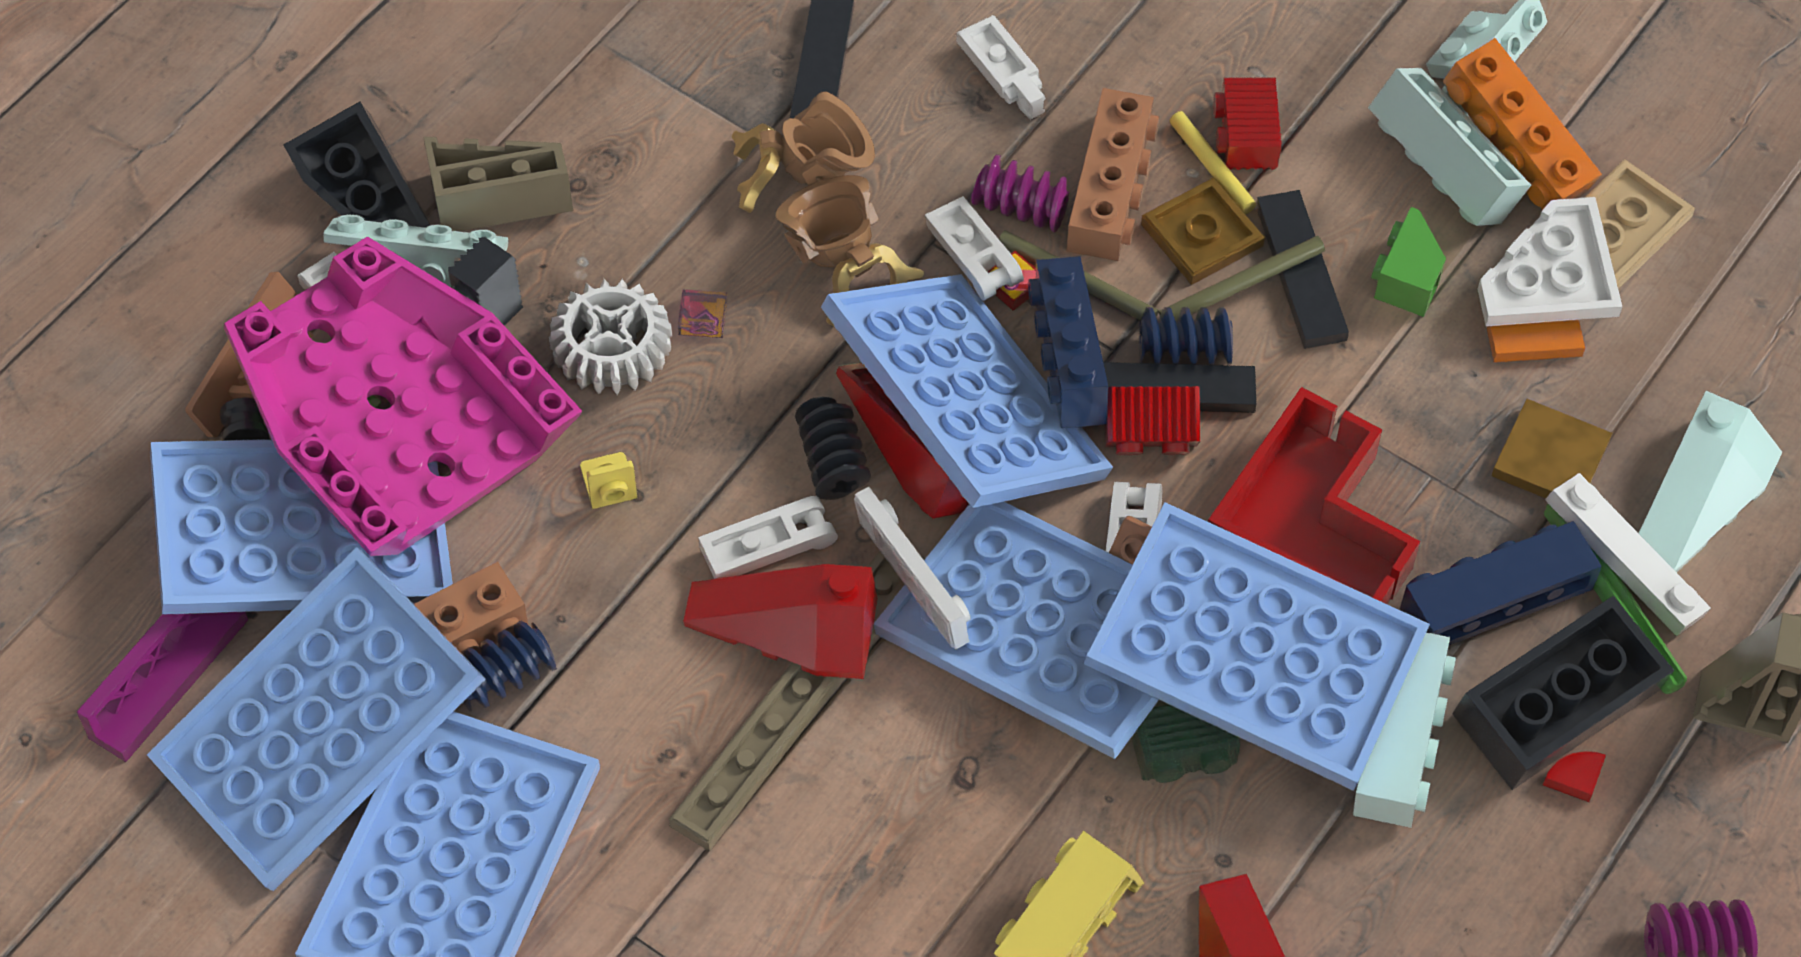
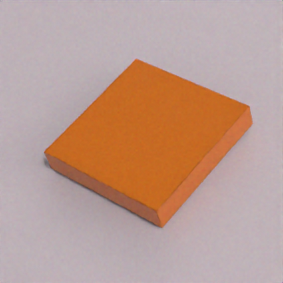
[1486,320,1585,362]

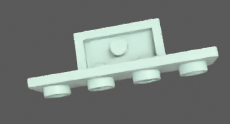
[1426,0,1547,117]
[324,215,508,287]

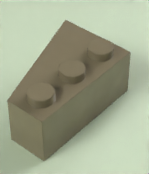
[423,137,573,232]
[1693,612,1801,743]

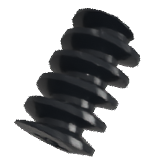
[795,396,871,500]

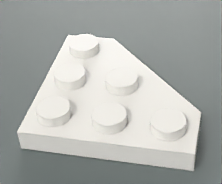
[1478,197,1623,326]

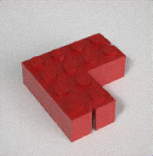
[1208,387,1420,605]

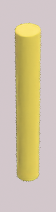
[1169,111,1257,214]

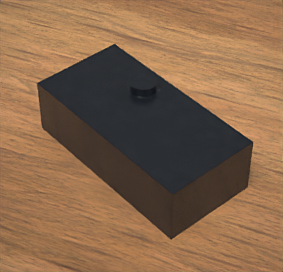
[1452,596,1675,790]

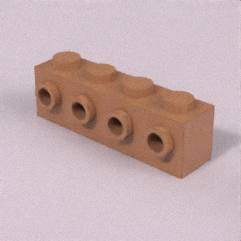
[1066,88,1160,261]
[414,562,528,655]

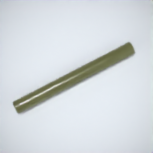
[999,230,1159,320]
[1158,235,1325,320]

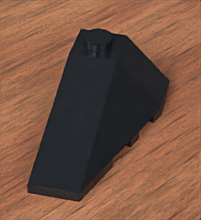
[283,101,431,228]

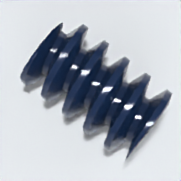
[1139,307,1233,365]
[463,621,557,712]

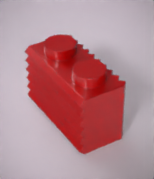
[1213,77,1282,170]
[1105,386,1200,455]

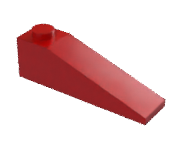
[836,362,969,519]
[683,564,878,679]
[1198,874,1285,957]

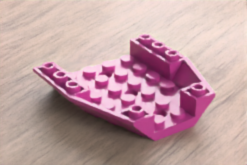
[224,236,582,556]

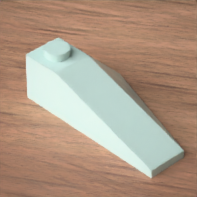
[1639,391,1782,573]

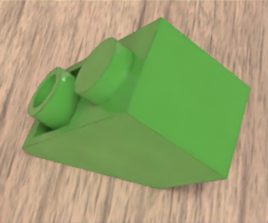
[1371,207,1446,317]

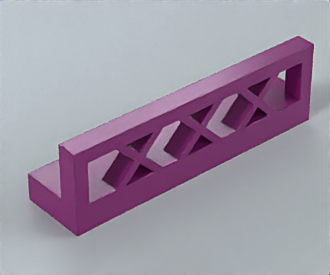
[77,612,248,762]

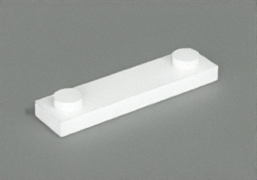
[1545,473,1711,636]
[854,487,971,650]

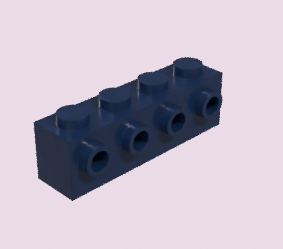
[1028,256,1108,428]
[1400,521,1602,645]

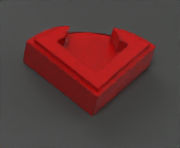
[1543,751,1606,802]

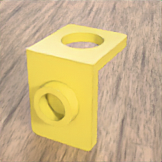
[580,452,637,509]

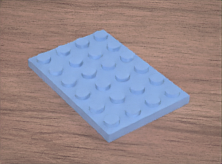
[821,274,1113,508]
[150,440,453,614]
[874,502,1159,759]
[1084,502,1430,791]
[147,547,485,891]
[295,711,600,957]

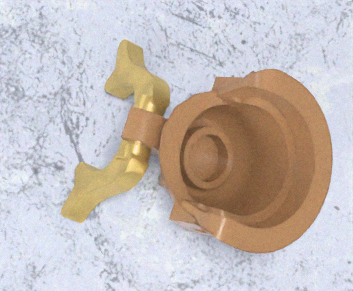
[732,92,875,213]
[775,175,924,327]

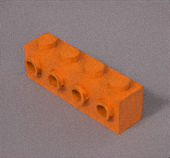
[1442,38,1602,210]

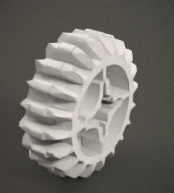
[549,279,672,395]

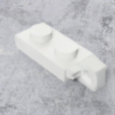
[957,15,1045,120]

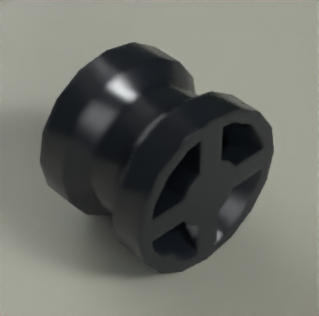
[220,397,270,441]

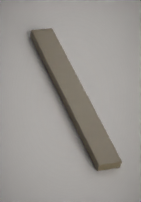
[669,551,925,852]

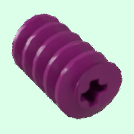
[971,154,1069,233]
[1644,899,1758,957]

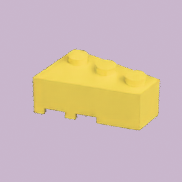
[994,831,1144,957]

